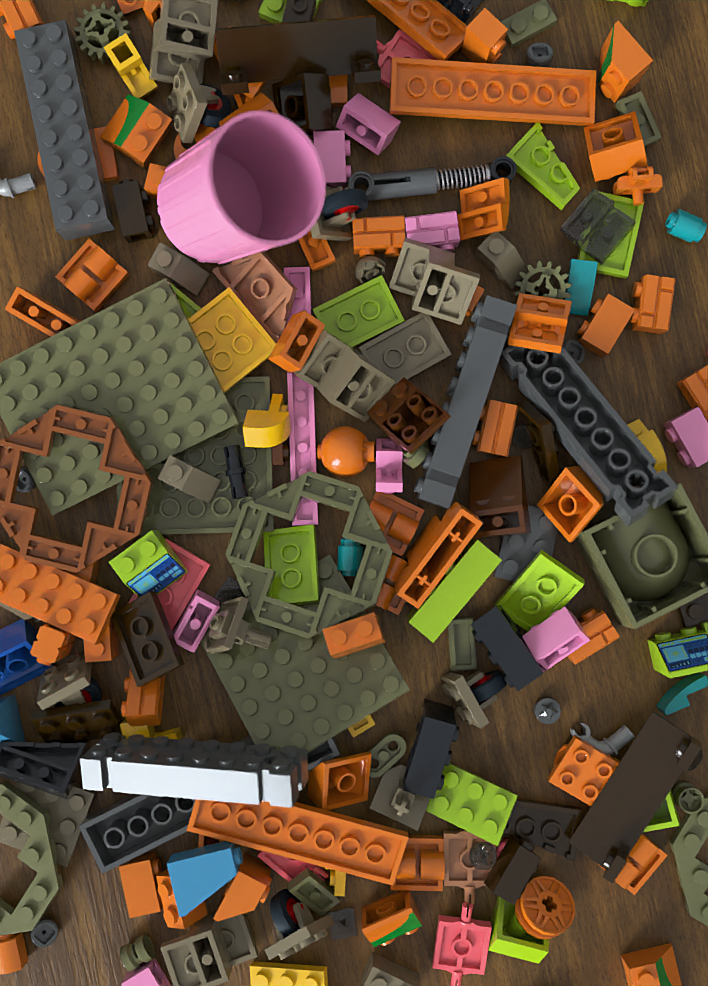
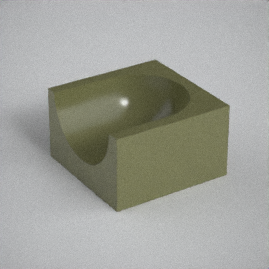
[575,483,708,630]

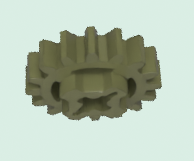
[74,3,132,64]
[515,260,573,299]

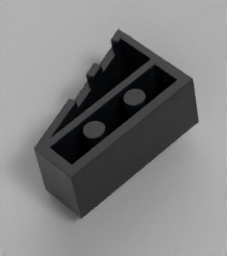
[471,605,547,691]
[403,699,459,799]
[0,742,89,799]

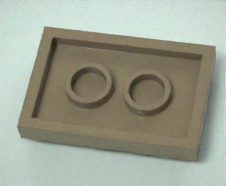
[359,313,452,390]

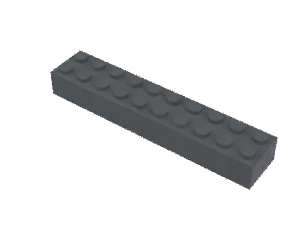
[79,735,340,874]

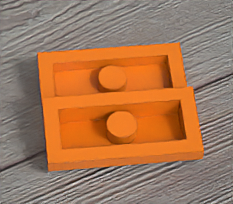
[457,177,510,241]
[508,293,572,354]

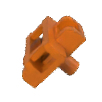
[612,166,663,206]

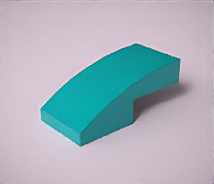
[563,259,598,316]
[656,672,708,716]

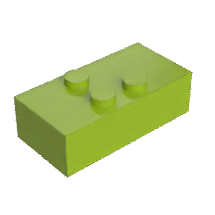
[406,538,502,643]

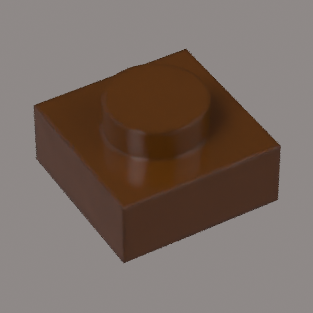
[272,442,289,466]

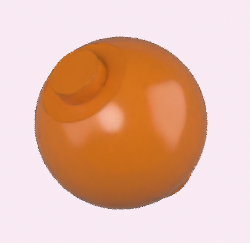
[317,426,376,478]

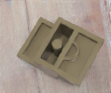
[149,0,218,84]
[388,237,480,325]
[294,329,396,423]
[160,913,259,986]

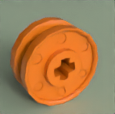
[515,876,575,940]

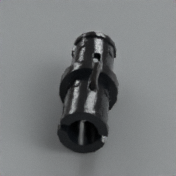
[223,445,249,499]

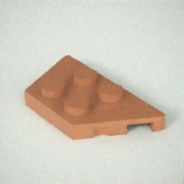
[212,251,297,343]

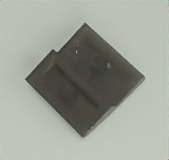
[560,188,635,265]

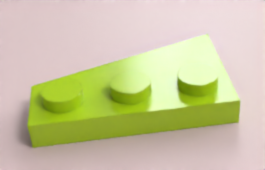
[506,123,580,210]

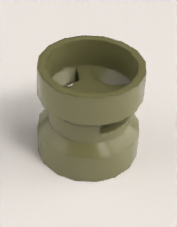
[671,780,705,814]
[120,934,156,972]

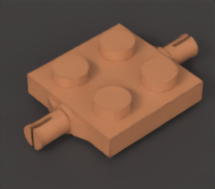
[443,829,496,905]

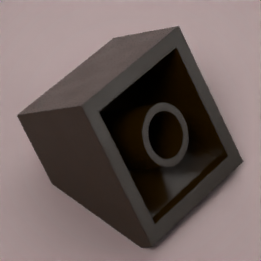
[272,73,334,135]

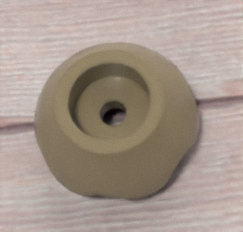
[355,255,386,284]

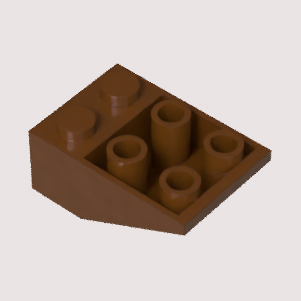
[366,377,451,454]
[470,455,531,540]

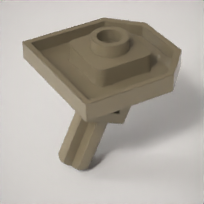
[204,597,272,654]
[369,764,430,831]

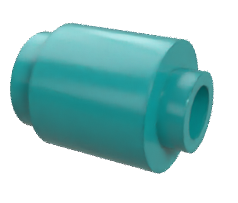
[665,209,707,243]
[337,539,364,576]

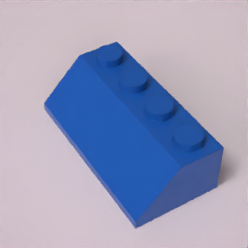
[0,619,54,695]

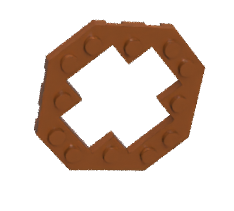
[0,405,153,573]

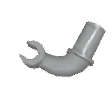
[0,173,37,199]
[570,722,635,756]

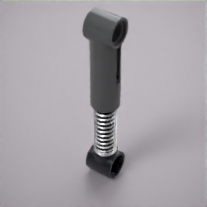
[348,156,517,202]

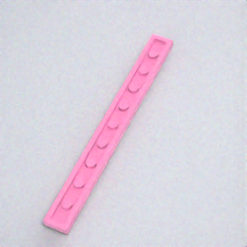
[284,267,318,526]

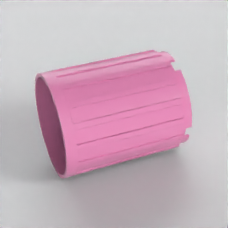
[157,111,326,264]

